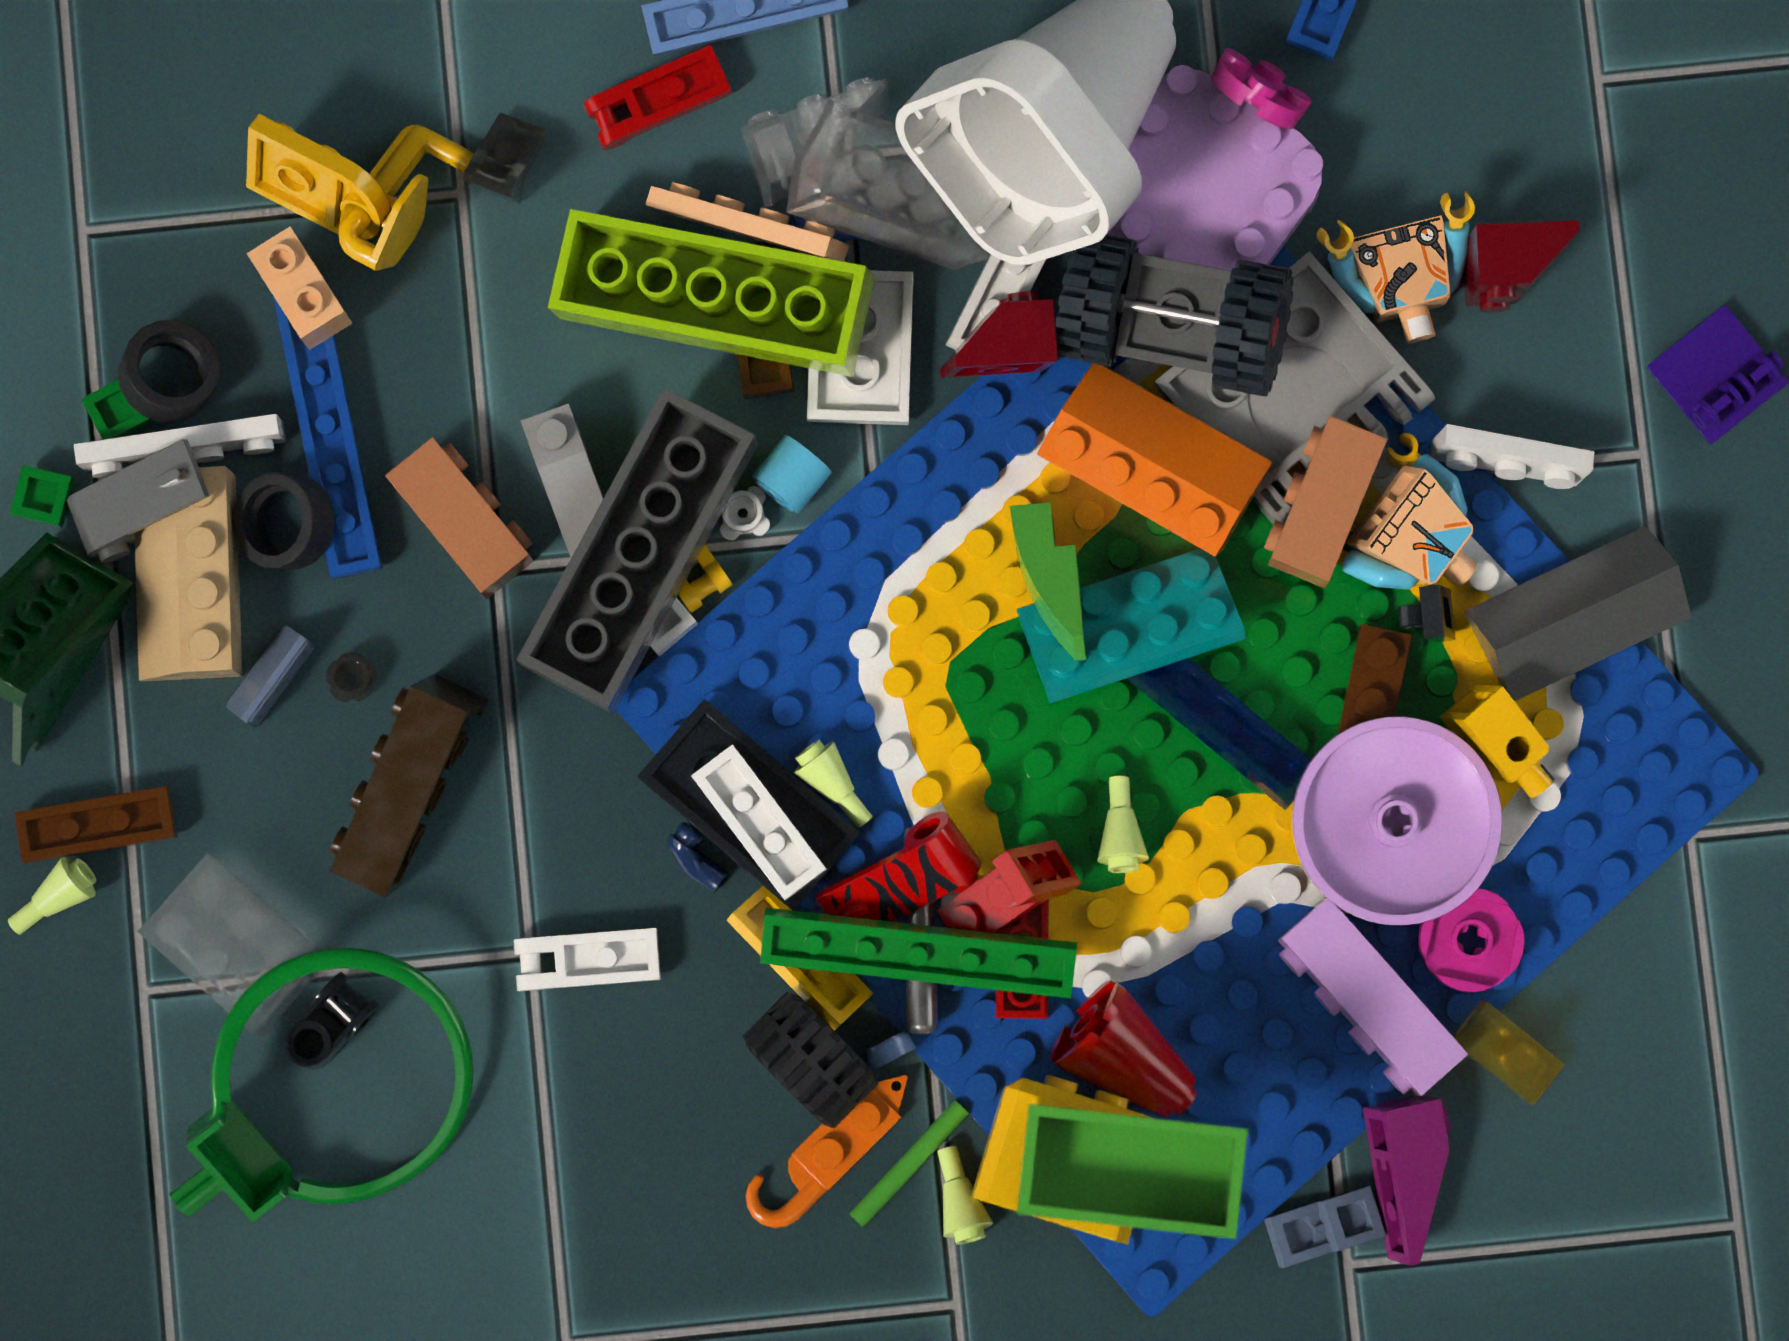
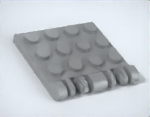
[1154,251,1435,524]

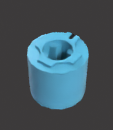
[751,435,832,514]

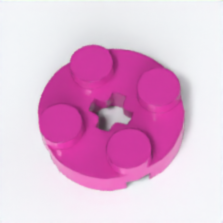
[1211,48,1312,129]
[1418,888,1524,992]

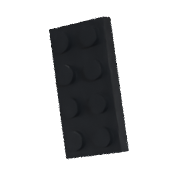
[637,699,861,911]

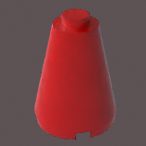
[1050,980,1197,1118]

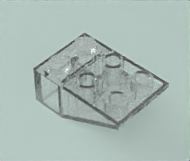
[741,77,889,208]

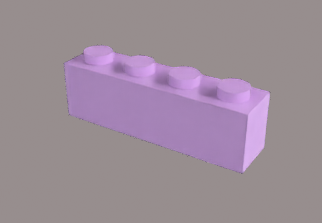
[1278,898,1468,1096]

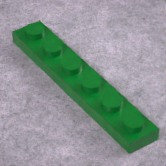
[760,908,1077,998]

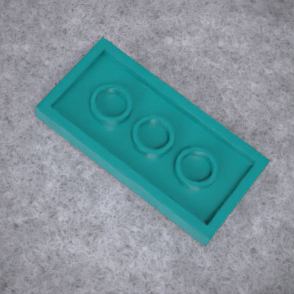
[1017,548,1246,703]

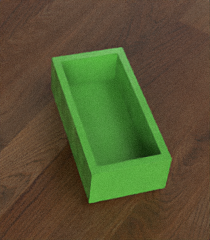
[1016,1104,1248,1239]

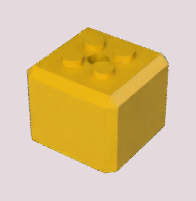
[971,1075,1152,1245]

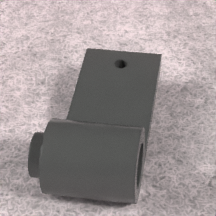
[67,439,210,563]

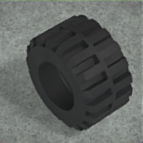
[743,991,879,1128]

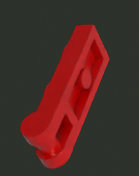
[583,45,732,150]

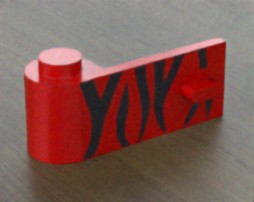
[816,811,982,922]

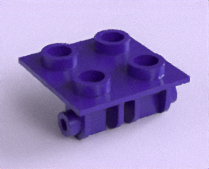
[1646,304,1789,445]

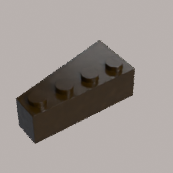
[329,674,489,898]

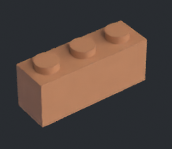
[1264,416,1387,588]
[385,437,533,600]

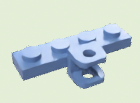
[641,0,849,57]

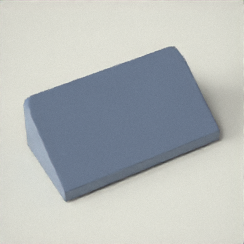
[226,626,315,728]

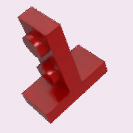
[936,840,1082,934]

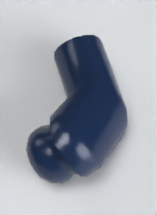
[667,822,729,893]

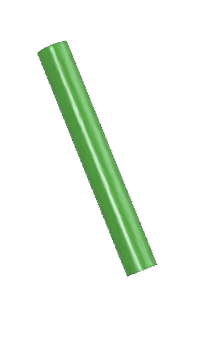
[849,1100,970,1228]

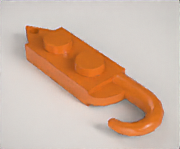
[745,1075,908,1228]

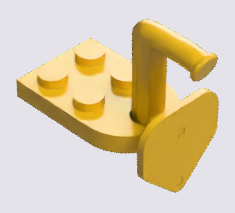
[246,114,487,271]

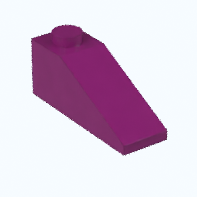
[1363,1095,1450,1266]

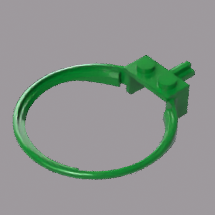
[169,948,474,1223]

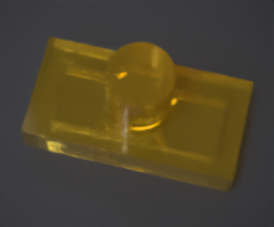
[1453,1000,1565,1106]

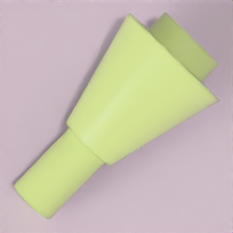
[793,739,873,829]
[1097,776,1149,873]
[8,856,97,935]
[937,1146,994,1245]

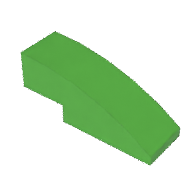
[1010,502,1086,661]

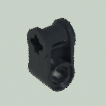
[284,972,380,1069]

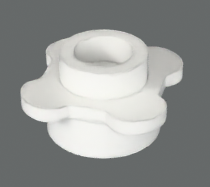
[720,486,770,541]

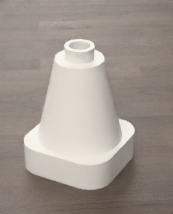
[895,0,1176,265]

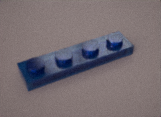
[1127,658,1311,810]

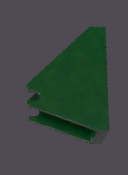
[0,532,133,766]

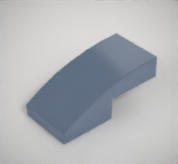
[1264,1186,1386,1268]

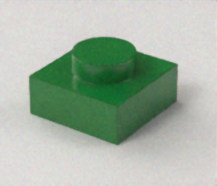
[81,379,153,440]
[9,465,76,528]

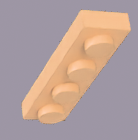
[645,182,849,261]

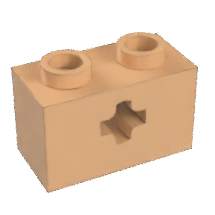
[247,227,352,350]

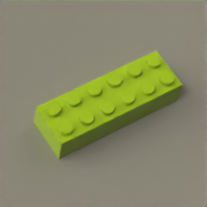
[548,209,875,377]

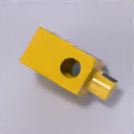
[1440,684,1555,798]

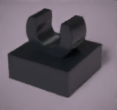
[1398,585,1456,642]

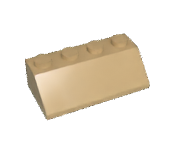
[135,466,242,682]

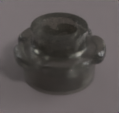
[326,652,377,702]

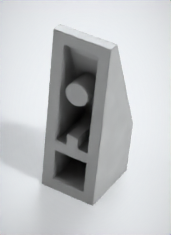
[520,403,604,558]

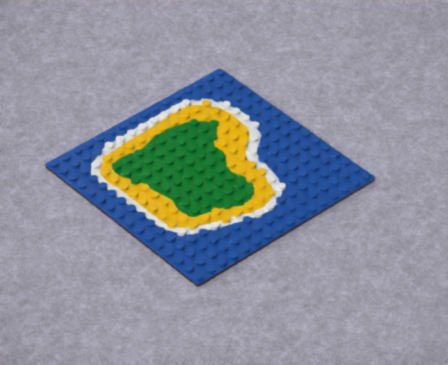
[616,246,1758,1317]

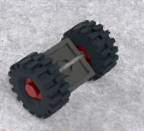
[1056,235,1294,397]

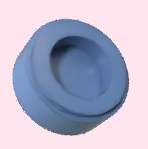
[863,1031,916,1071]

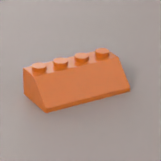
[1037,363,1273,557]

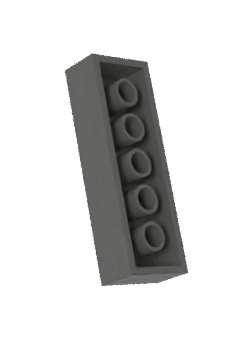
[516,388,758,714]

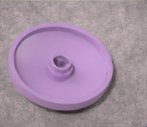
[1292,717,1502,925]

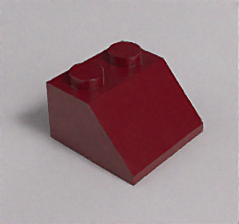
[1464,220,1580,313]
[940,291,1058,379]

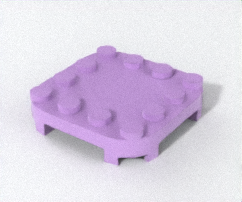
[1106,65,1323,271]

